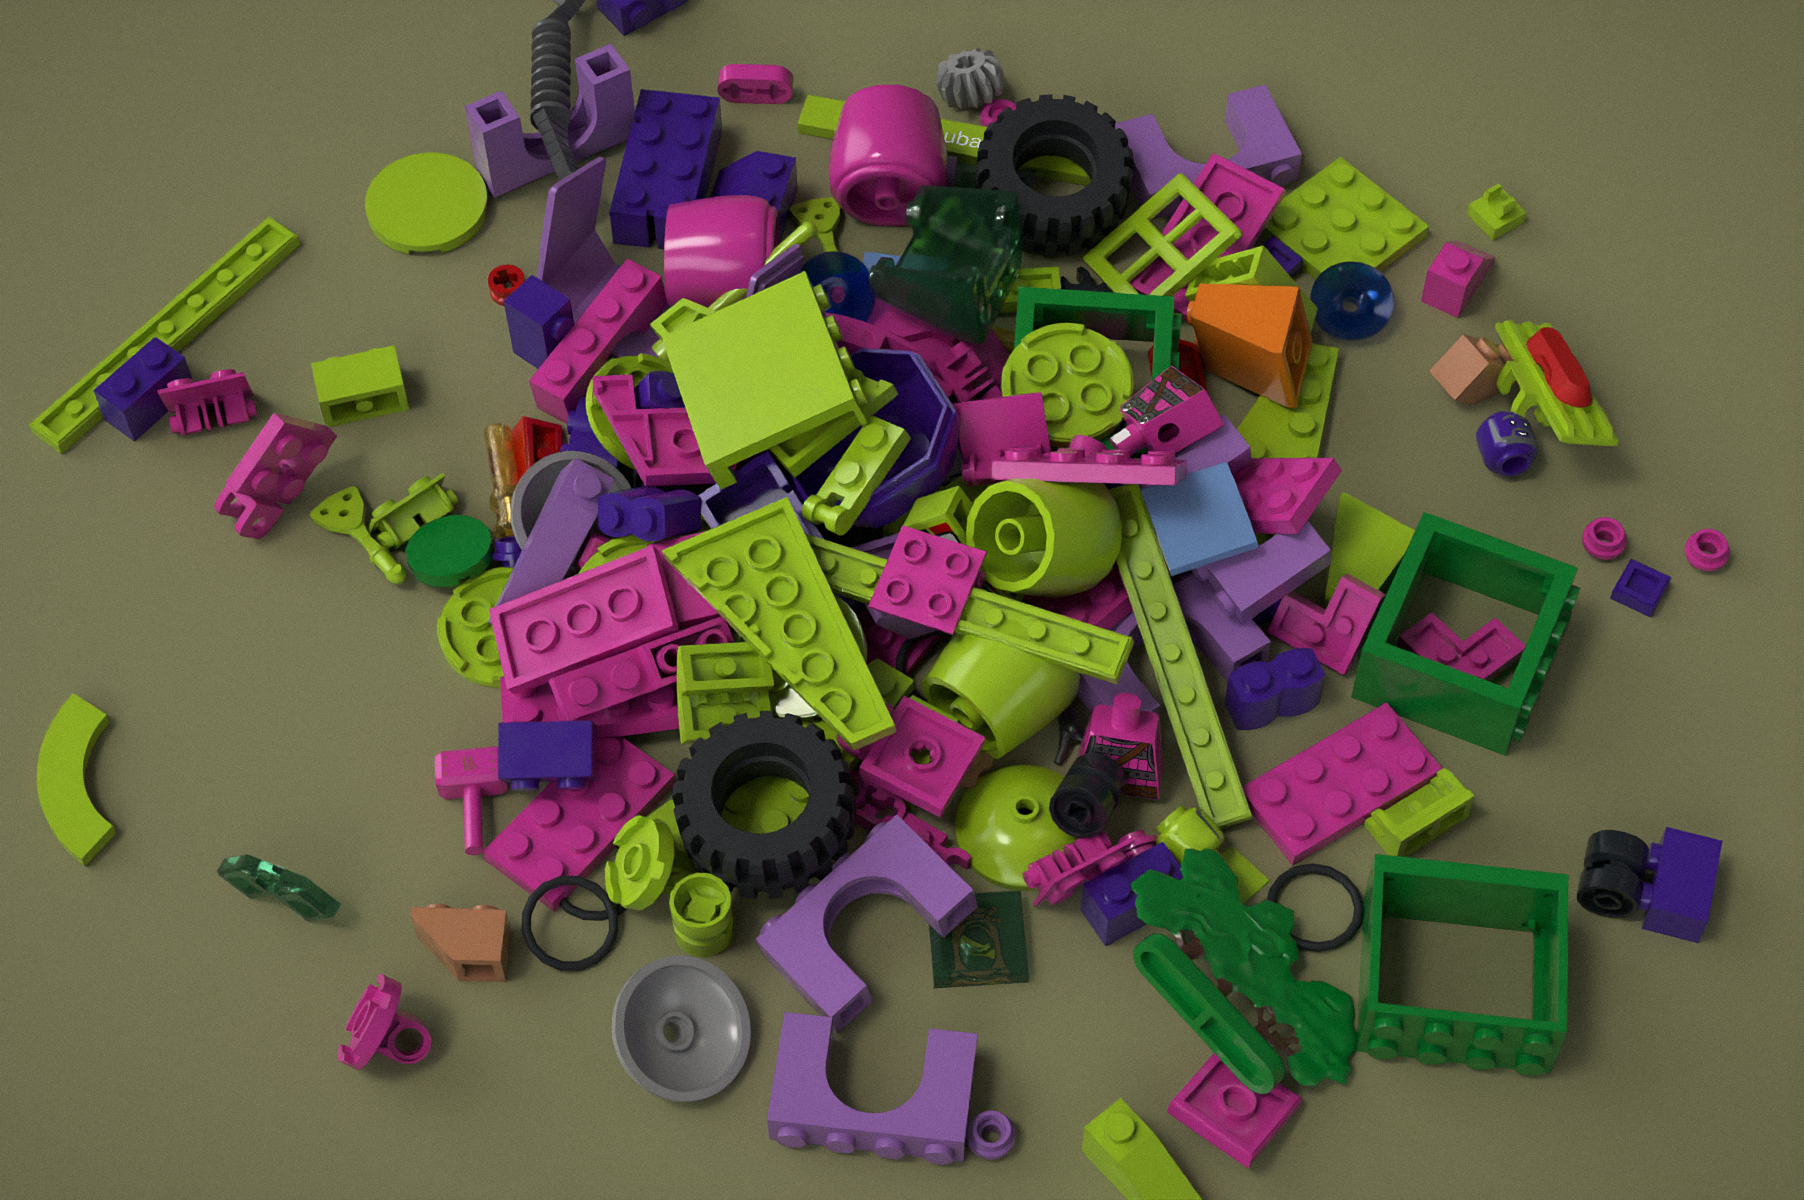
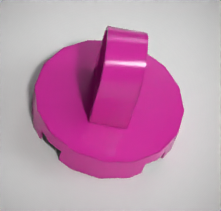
[338,973,431,1070]

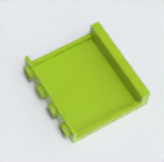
[662,271,868,490]

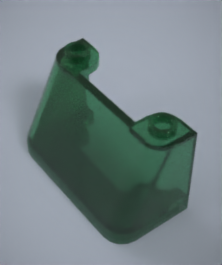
[869,185,1023,344]

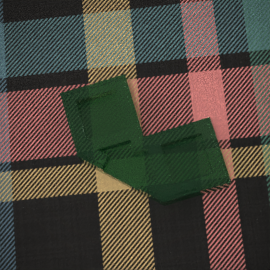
[216,854,341,922]

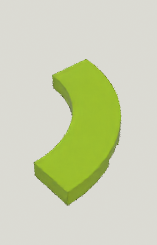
[37,693,116,867]

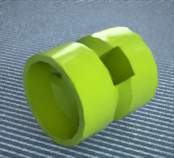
[669,873,735,958]

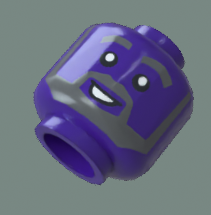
[1476,411,1538,476]

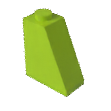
[1185,245,1318,333]
[1323,492,1415,610]

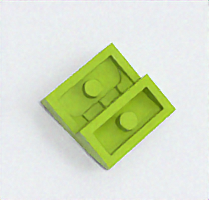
[677,642,774,745]

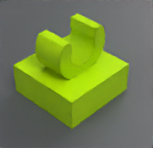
[1467,183,1527,241]

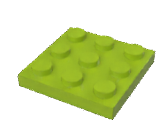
[1260,156,1429,301]

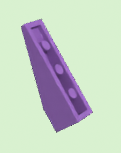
[488,458,614,624]

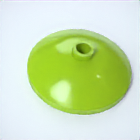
[955,764,1080,891]

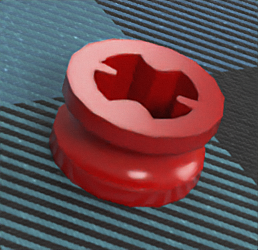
[487,264,525,306]

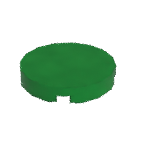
[405,515,495,587]

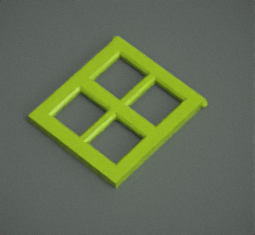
[1082,173,1243,296]

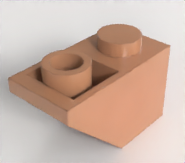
[1429,334,1518,405]
[410,903,511,982]

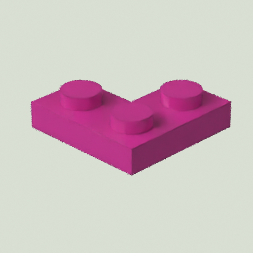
[1267,573,1386,675]
[1397,612,1526,682]

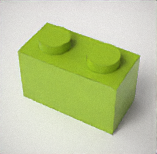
[311,345,410,427]

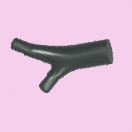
[1053,703,1084,766]

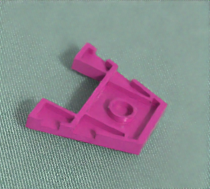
[593,375,740,487]

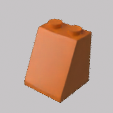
[1187,283,1313,408]

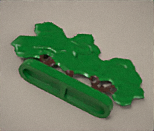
[1131,849,1357,1094]

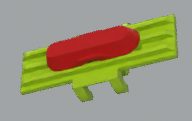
[1495,320,1619,446]

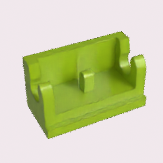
[1364,768,1474,857]

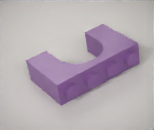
[464,44,635,198]
[1115,85,1302,220]
[1138,414,1331,625]
[1077,572,1271,716]
[756,815,978,1033]
[767,1012,978,1165]

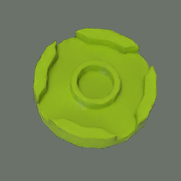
[605,816,695,910]

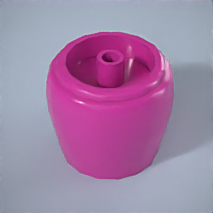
[828,85,948,226]
[664,195,779,308]

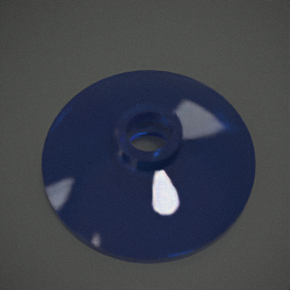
[799,251,876,322]
[1310,261,1394,341]

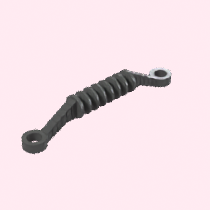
[530,0,585,183]

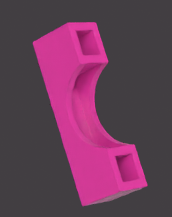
[529,258,667,424]

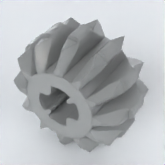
[936,48,1004,110]

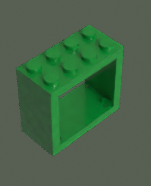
[1014,287,1182,459]
[1351,512,1581,756]
[1356,854,1569,1076]

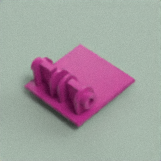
[932,326,1010,403]
[157,369,257,436]
[953,392,1051,487]
[868,525,987,635]
[1023,831,1135,907]

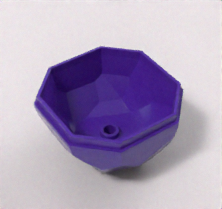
[779,348,960,528]

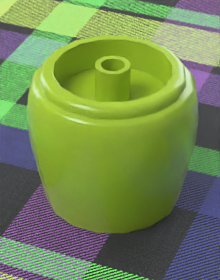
[966,478,1123,598]
[922,618,1080,759]

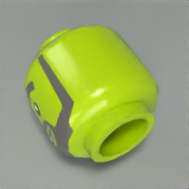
[1155,805,1224,866]

